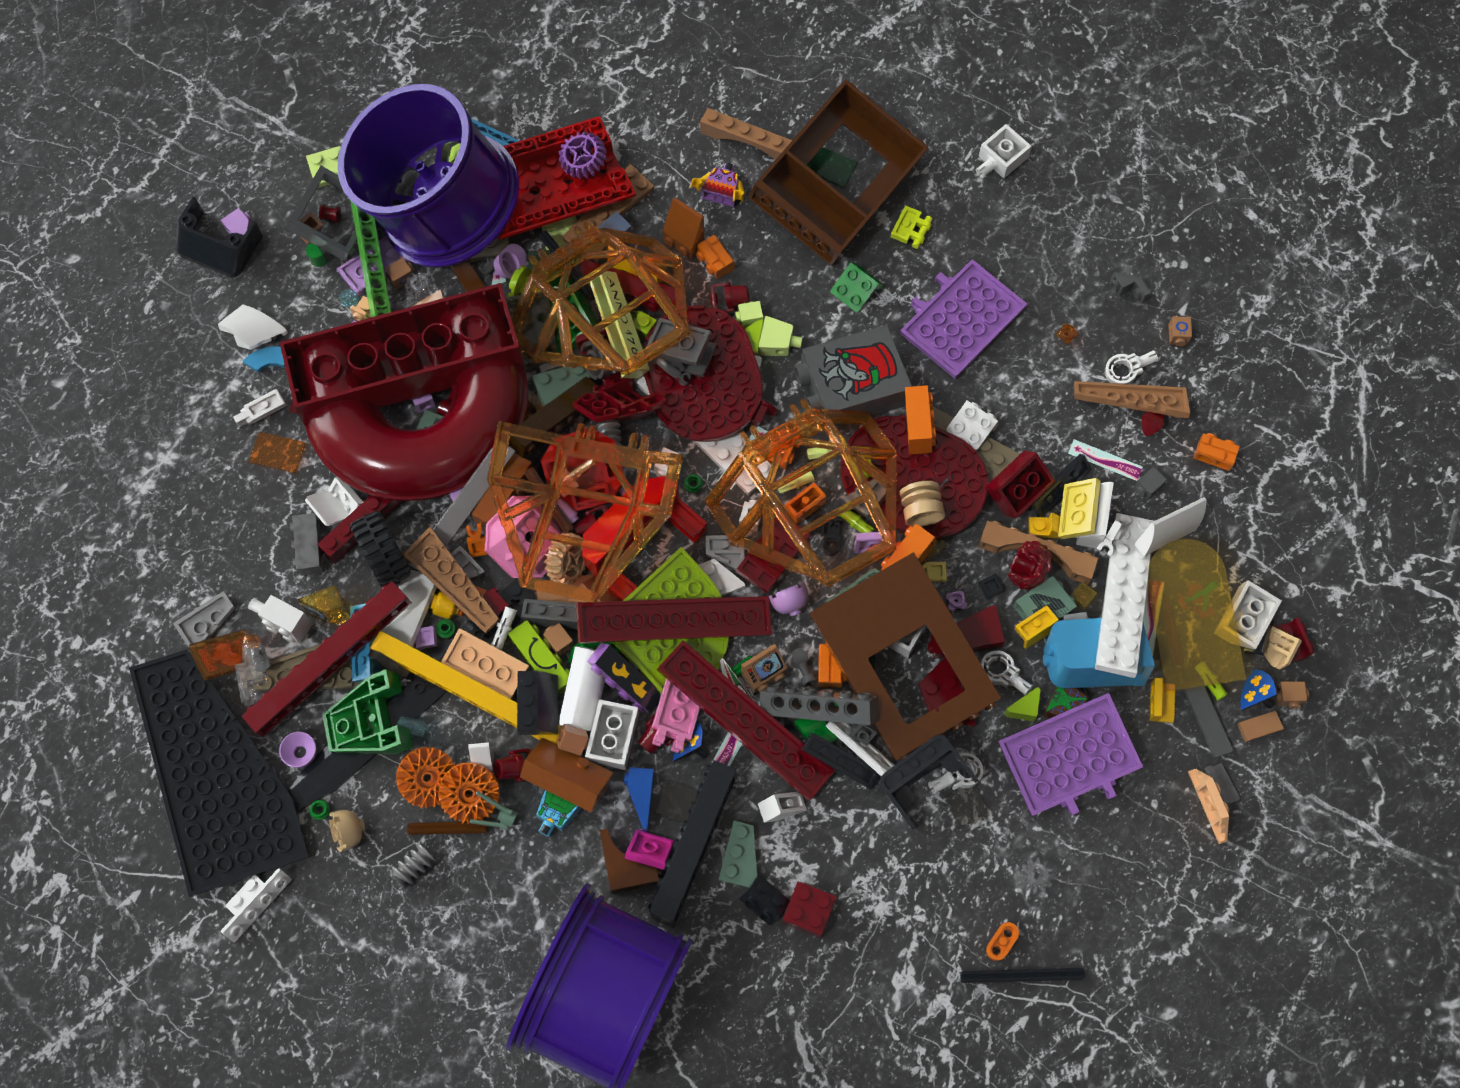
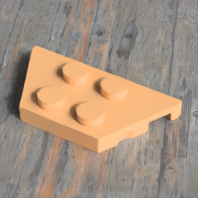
[1188,769,1229,844]

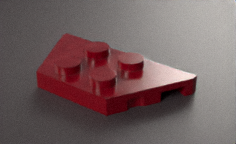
[918,657,976,727]

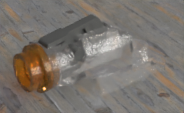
[235,634,271,707]

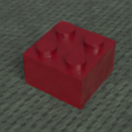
[782,881,836,939]

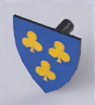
[1240,669,1277,711]
[673,720,708,762]

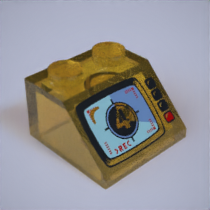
[298,585,350,625]

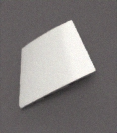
[218,305,288,350]

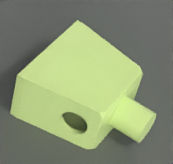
[758,316,803,356]

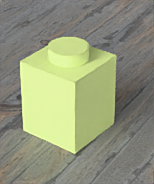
[735,301,763,329]

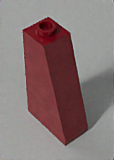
[927,605,1005,659]

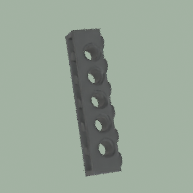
[760,685,878,725]

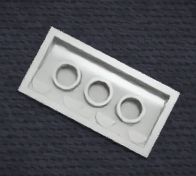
[1134,497,1206,556]

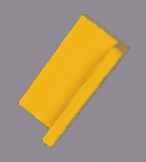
[1015,605,1059,649]
[1150,678,1175,723]

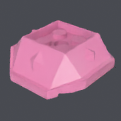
[485,496,563,578]

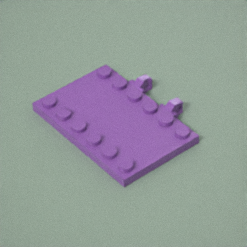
[900,259,1027,379]
[998,693,1143,816]

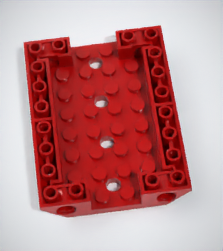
[497,116,636,240]

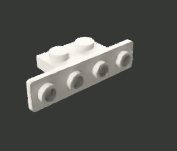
[221,868,292,942]

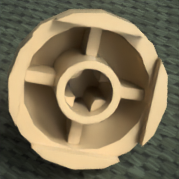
[329,810,365,852]

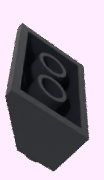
[517,671,558,735]

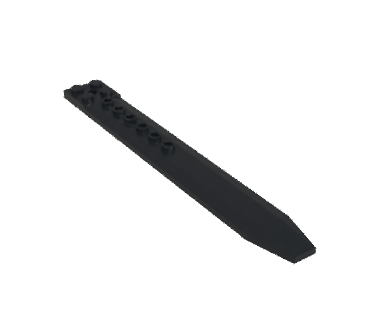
[288,578,537,812]

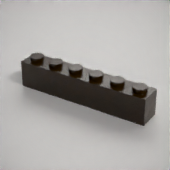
[506,376,596,458]

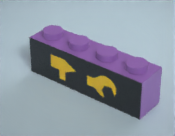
[587,643,661,713]

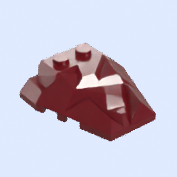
[573,371,668,424]

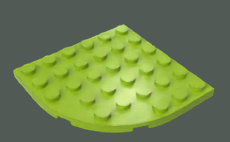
[613,547,729,694]

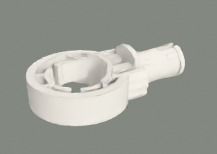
[1105,350,1158,384]
[981,651,1033,695]
[928,753,983,794]

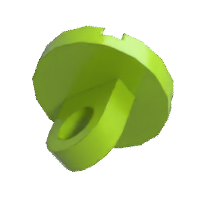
[508,265,544,302]

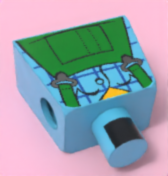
[537,790,581,837]

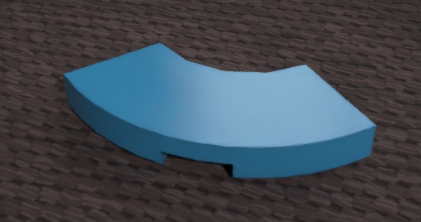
[243,346,285,373]

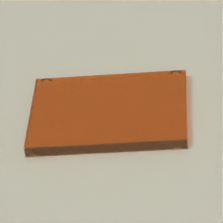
[248,432,306,473]

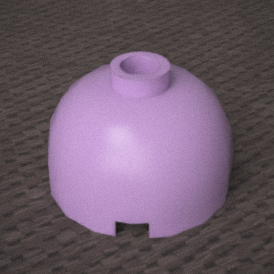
[769,582,809,616]

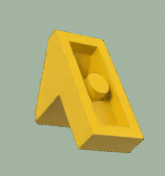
[1028,513,1060,538]

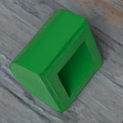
[306,243,327,267]

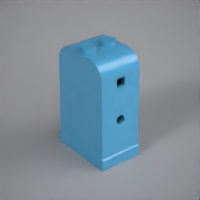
[1043,618,1155,688]

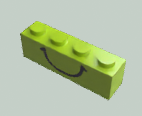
[508,620,570,697]

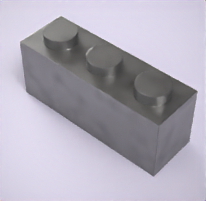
[290,513,324,576]

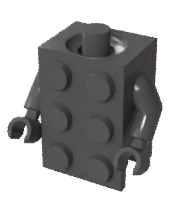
[645,318,717,386]

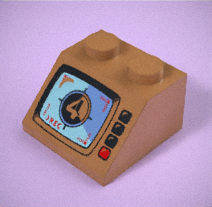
[741,644,787,694]

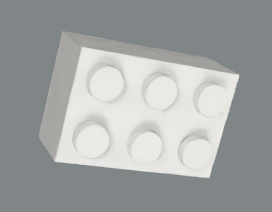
[585,699,639,770]

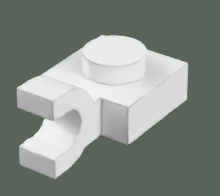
[1097,520,1123,557]

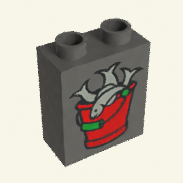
[794,325,912,430]

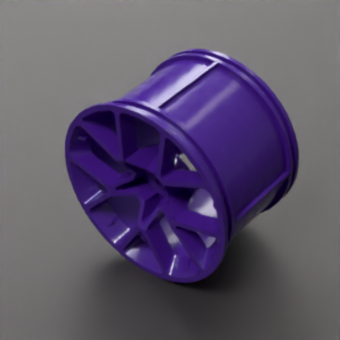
[338,84,519,267]
[506,883,692,1088]

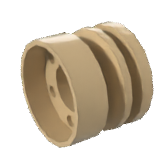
[900,481,945,527]

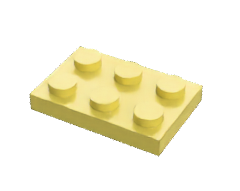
[1058,478,1101,539]

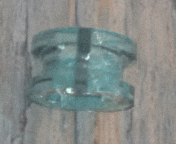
[340,289,357,308]

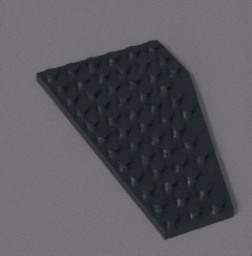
[129,649,310,897]

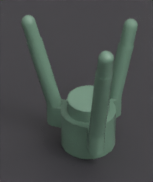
[470,791,517,830]

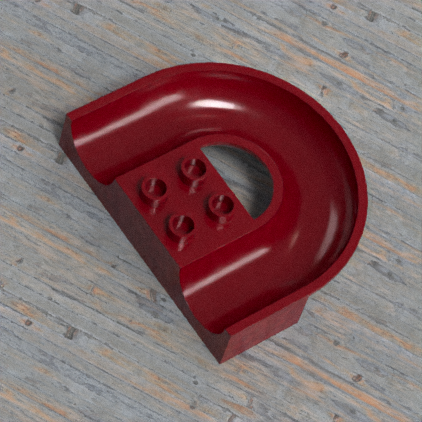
[279,283,528,501]

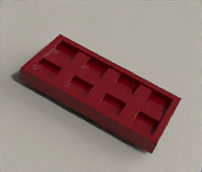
[736,512,811,594]

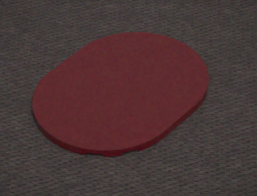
[642,305,763,442]
[840,415,988,539]

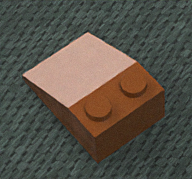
[663,197,705,259]

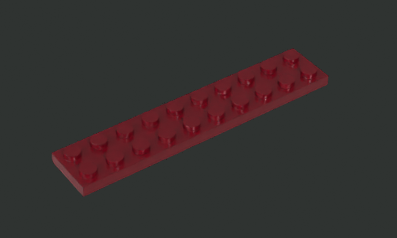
[576,596,772,643]
[657,640,835,801]

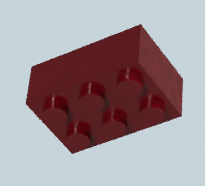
[985,450,1056,519]

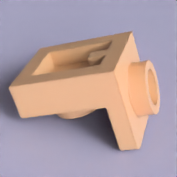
[350,296,379,321]

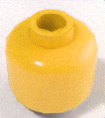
[430,591,459,619]

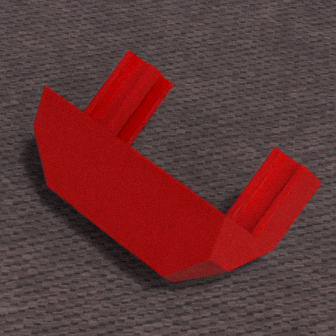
[582,476,707,601]

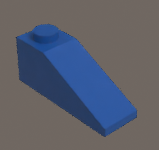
[624,767,654,833]

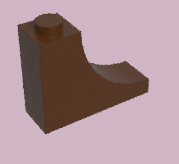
[600,829,663,894]

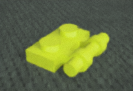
[890,205,933,249]

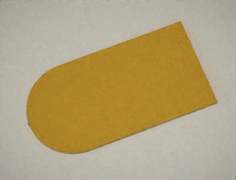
[1147,539,1246,692]

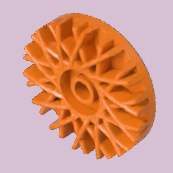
[396,747,455,808]
[438,762,500,824]

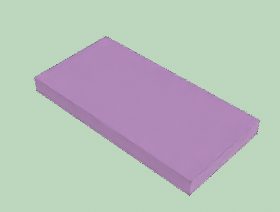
[337,236,410,296]

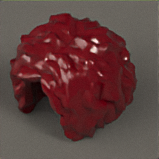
[1008,541,1052,590]

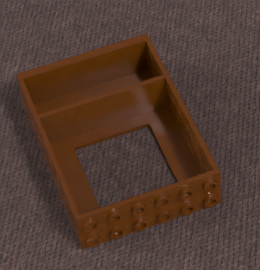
[748,79,929,266]
[809,552,1001,761]

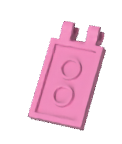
[652,679,700,753]

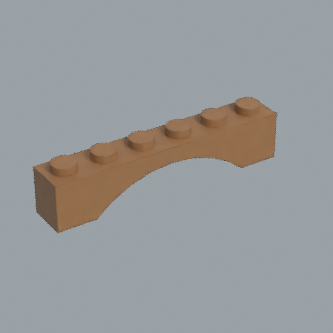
[700,108,792,160]
[978,521,1098,585]

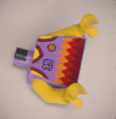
[690,163,745,207]

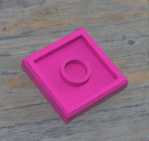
[625,830,675,870]

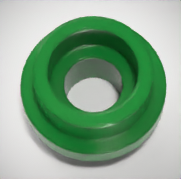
[684,475,703,493]
[436,619,456,639]
[309,800,330,820]

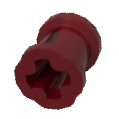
[319,204,341,223]

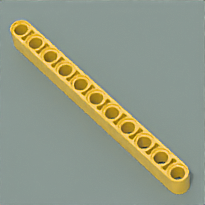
[369,631,562,745]

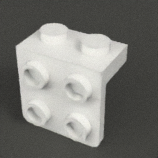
[947,401,998,450]
[305,477,363,526]

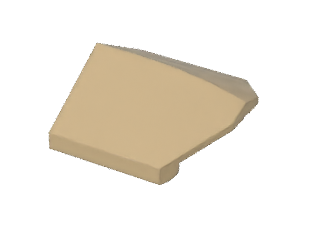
[1264,626,1302,670]

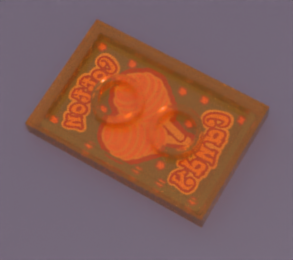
[188,630,254,681]

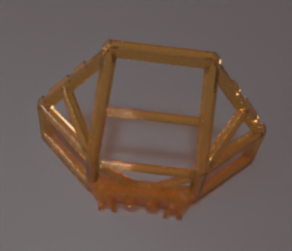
[511,220,690,375]
[704,398,897,587]
[487,421,683,603]

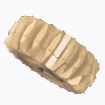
[544,533,586,585]

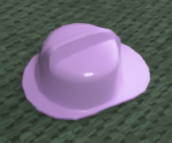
[493,244,527,279]

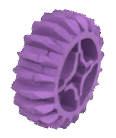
[559,131,607,180]

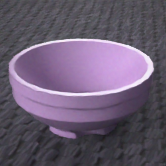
[279,732,317,768]

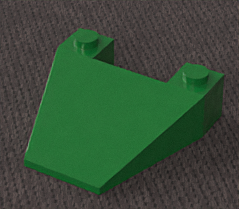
[322,669,413,755]

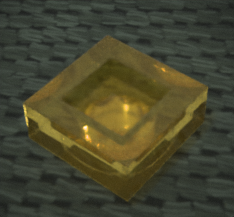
[1071,582,1097,610]

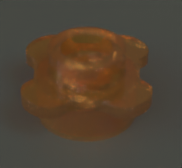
[1056,324,1078,344]

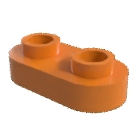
[986,922,1019,961]

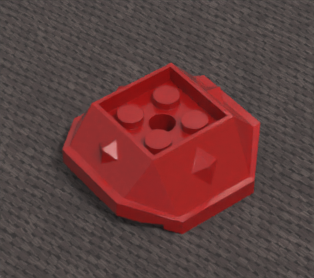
[541,427,625,511]

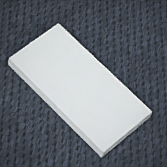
[382,570,437,647]

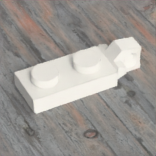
[233,389,287,427]

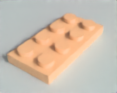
[441,628,530,699]

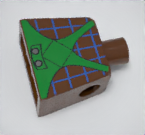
[1042,687,1088,719]

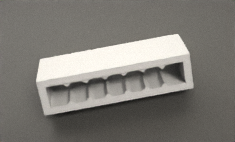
[558,646,605,731]

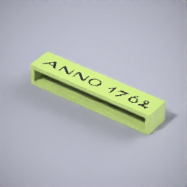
[589,270,650,379]

